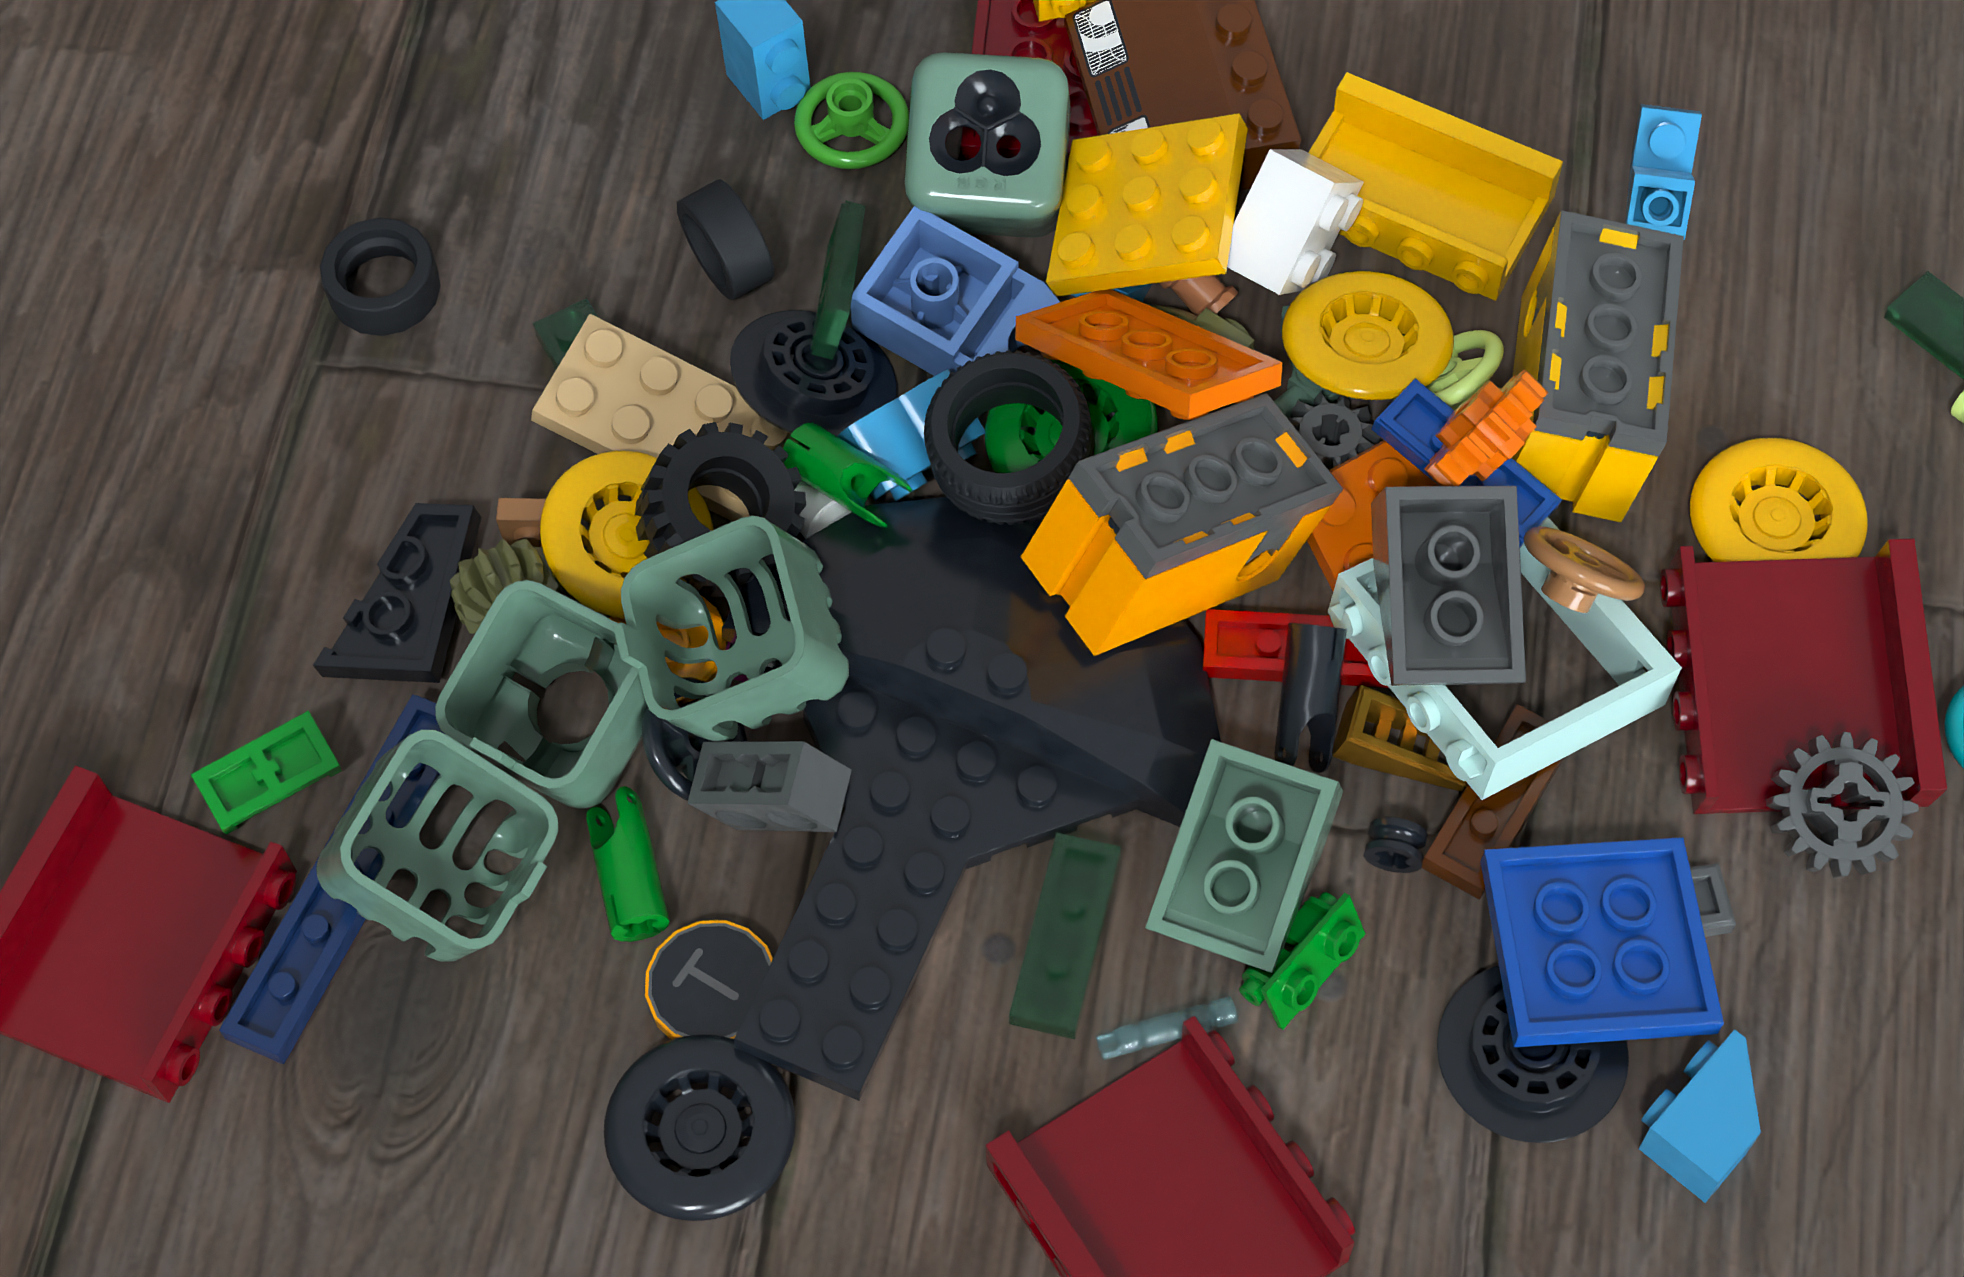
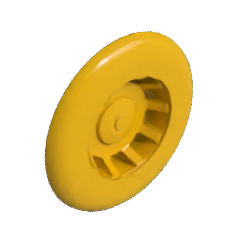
[1282,271,1454,400]
[1690,438,1868,562]
[540,451,713,618]

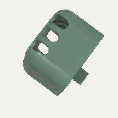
[613,516,849,741]
[316,730,558,962]

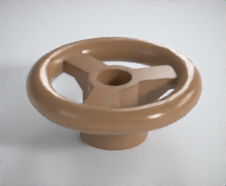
[1524,526,1645,613]

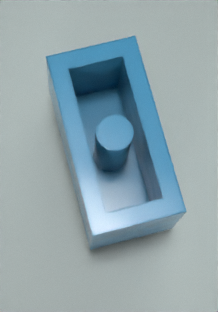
[715,0,811,120]

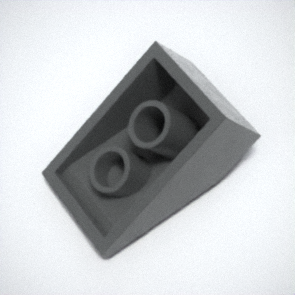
[1371,486,1526,686]

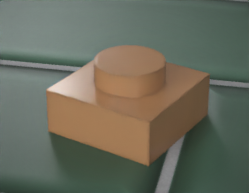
[496,498,546,547]

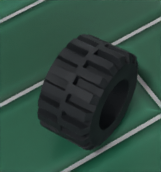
[635,422,806,597]

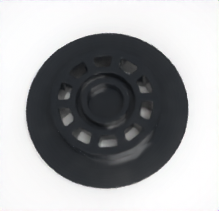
[730,310,896,436]
[1437,966,1629,1143]
[604,1035,796,1221]

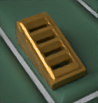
[1332,685,1467,792]

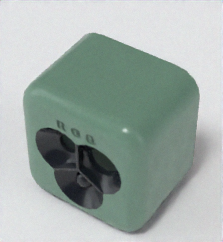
[904,52,1071,238]

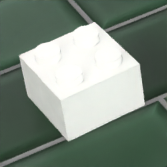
[1227,149,1364,295]

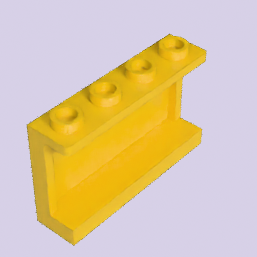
[1308,72,1563,301]

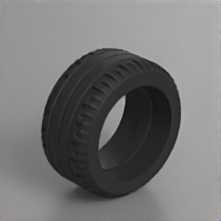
[924,350,1095,525]

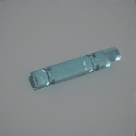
[1096,996,1238,1060]

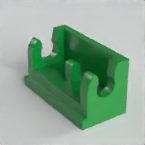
[190,710,342,835]

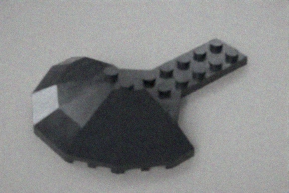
[722,497,1221,1101]

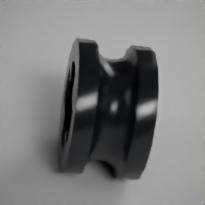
[1363,817,1428,873]

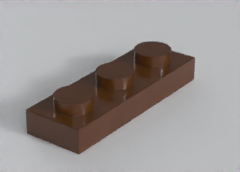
[1421,704,1565,900]

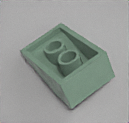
[1145,739,1343,973]

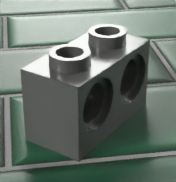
[687,741,852,832]

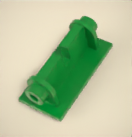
[1239,892,1366,1030]

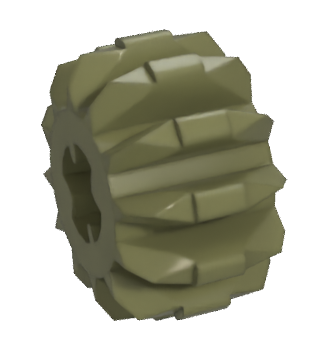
[449,539,561,634]

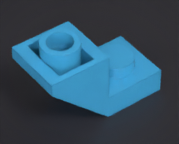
[1625,104,1702,240]

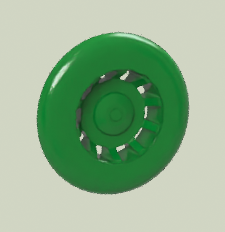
[985,357,1158,473]

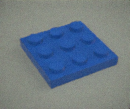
[1480,838,1724,1047]

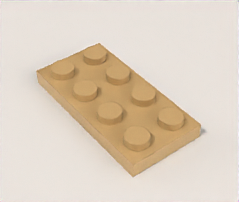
[531,314,800,522]

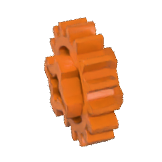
[1424,370,1548,486]

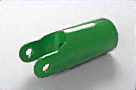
[783,423,912,528]
[586,786,670,942]

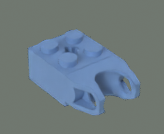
[850,206,1060,376]

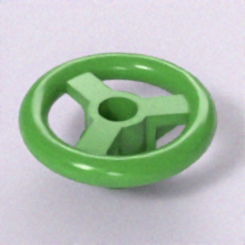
[794,72,909,169]

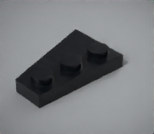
[313,503,482,683]

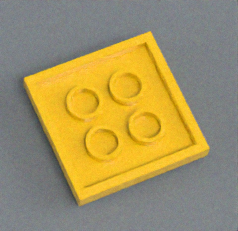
[1046,113,1248,296]

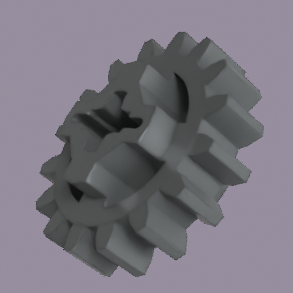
[1766,732,1919,878]

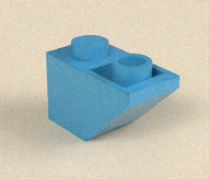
[1639,1029,1761,1203]

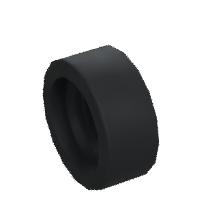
[677,179,774,300]
[320,217,441,336]

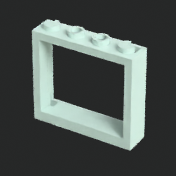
[1328,518,1682,800]

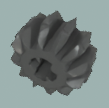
[1287,391,1381,470]

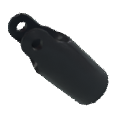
[1274,623,1347,773]

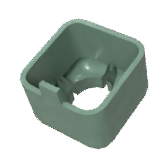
[435,580,647,809]

